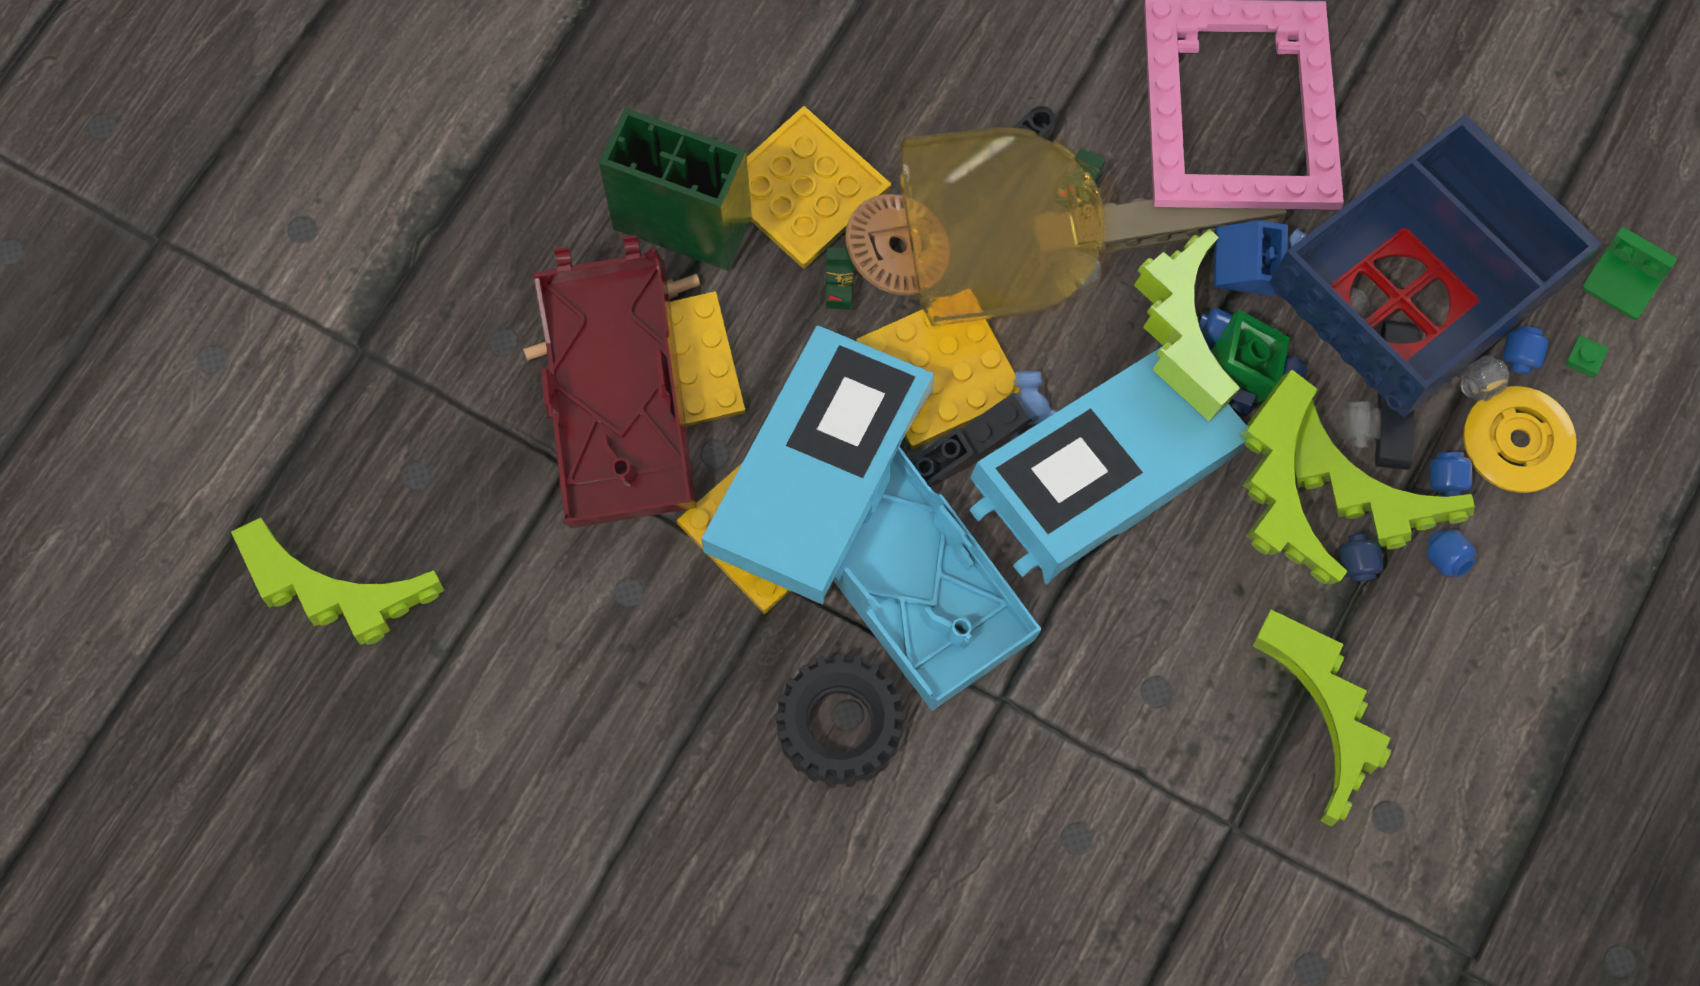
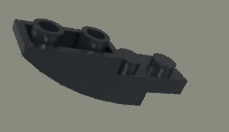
[910,392,1033,487]

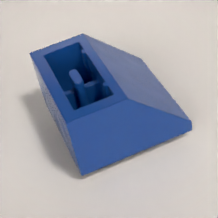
[1214,220,1288,296]

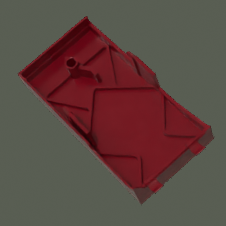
[533,235,697,528]

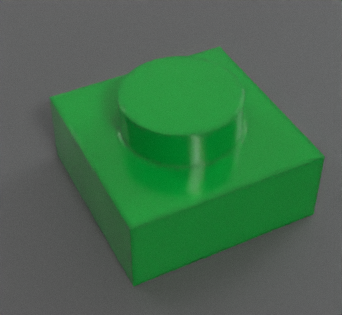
[1564,335,1609,379]

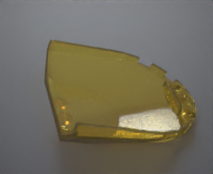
[900,127,1105,327]

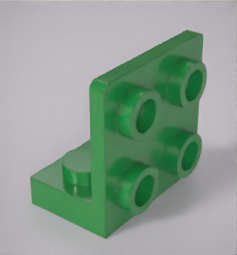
[1582,226,1678,320]

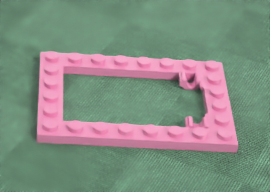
[1144,0,1344,210]

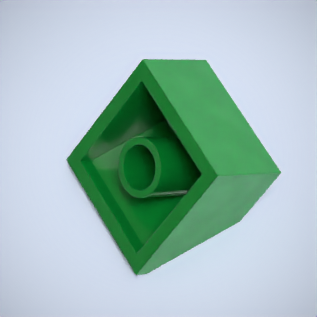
[1211,310,1290,404]

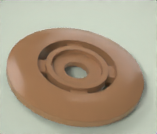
[846,194,949,296]

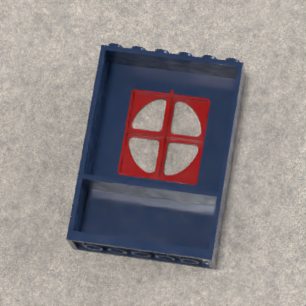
[1269,114,1602,418]

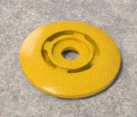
[1463,386,1577,493]

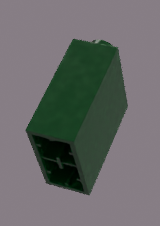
[599,108,752,271]

